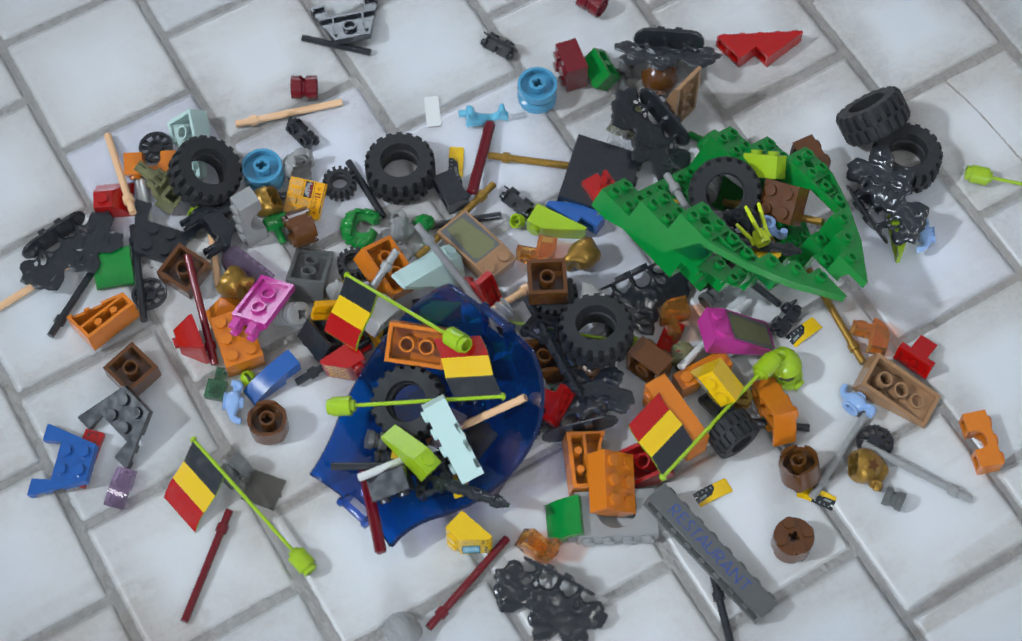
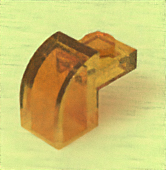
[516,235,558,263]
[659,295,691,342]
[850,318,890,356]
[514,528,562,564]

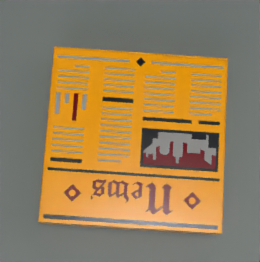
[283,176,328,221]

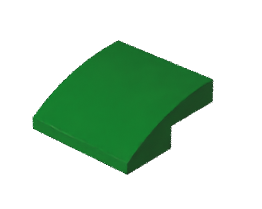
[94,246,135,291]
[545,494,584,545]

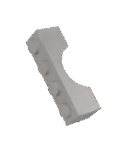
[230,186,268,248]

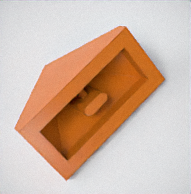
[206,297,242,329]

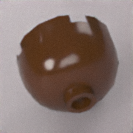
[641,66,677,97]

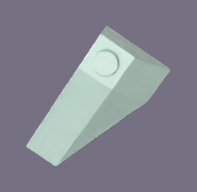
[167,109,210,181]
[391,244,465,289]

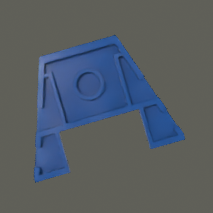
[27,424,99,498]

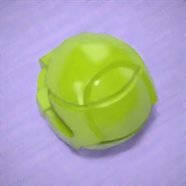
[769,346,804,391]

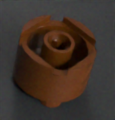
[281,206,319,249]
[247,400,289,445]
[779,445,821,493]
[771,516,814,564]

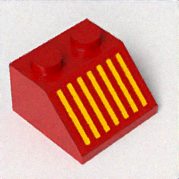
[319,344,370,381]

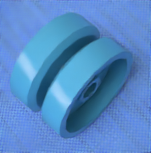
[517,67,557,114]
[242,148,285,192]

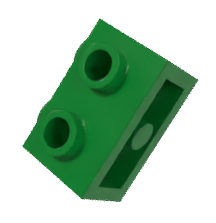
[584,48,621,91]

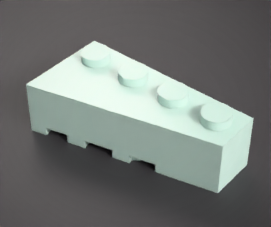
[421,394,484,485]

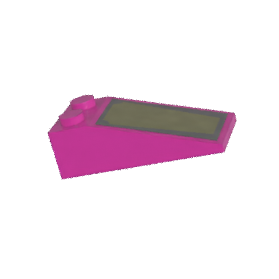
[697,307,775,355]

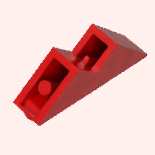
[716,30,803,68]

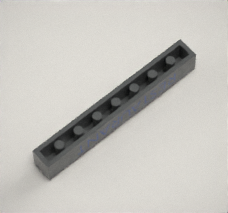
[643,483,778,625]

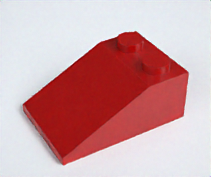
[618,442,675,489]

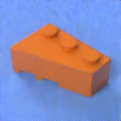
[66,292,140,351]
[752,377,799,447]
[562,431,605,496]

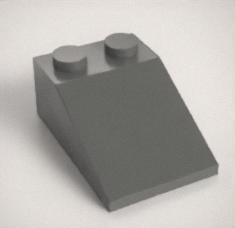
[286,248,334,302]

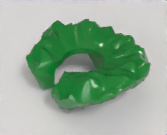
[339,208,382,250]

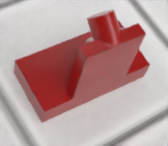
[581,170,615,201]
[464,270,502,308]
[893,335,938,379]
[529,384,575,428]

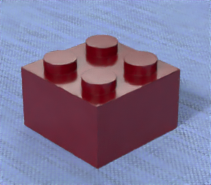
[553,38,588,92]

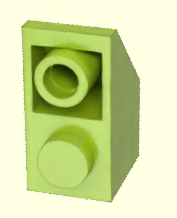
[743,149,787,179]

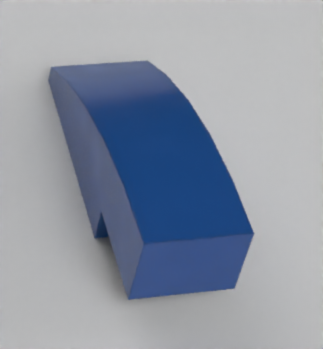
[546,201,605,235]
[243,349,301,406]

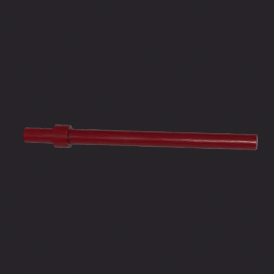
[184,254,219,366]
[180,509,233,623]
[425,535,510,631]

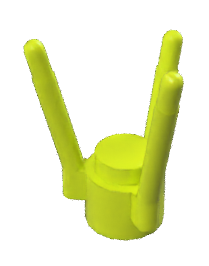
[735,202,772,248]

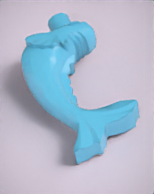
[458,103,509,127]

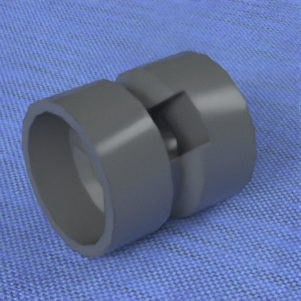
[220,452,254,490]

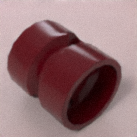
[576,0,609,18]
[290,75,318,99]

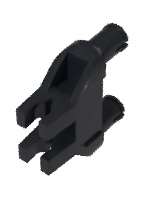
[179,201,237,260]

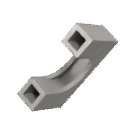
[574,488,659,547]

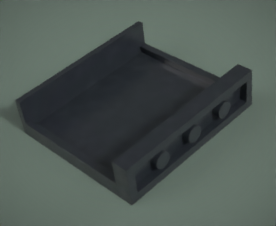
[557,134,642,210]

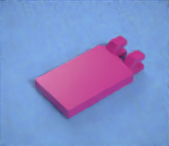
[228,275,295,342]

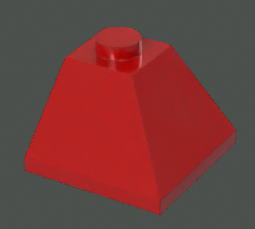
[93,182,135,218]
[172,314,210,364]

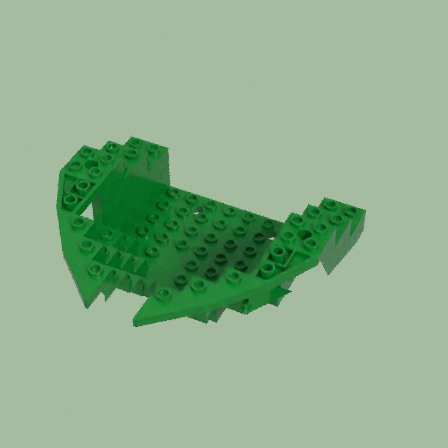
[591,126,868,302]

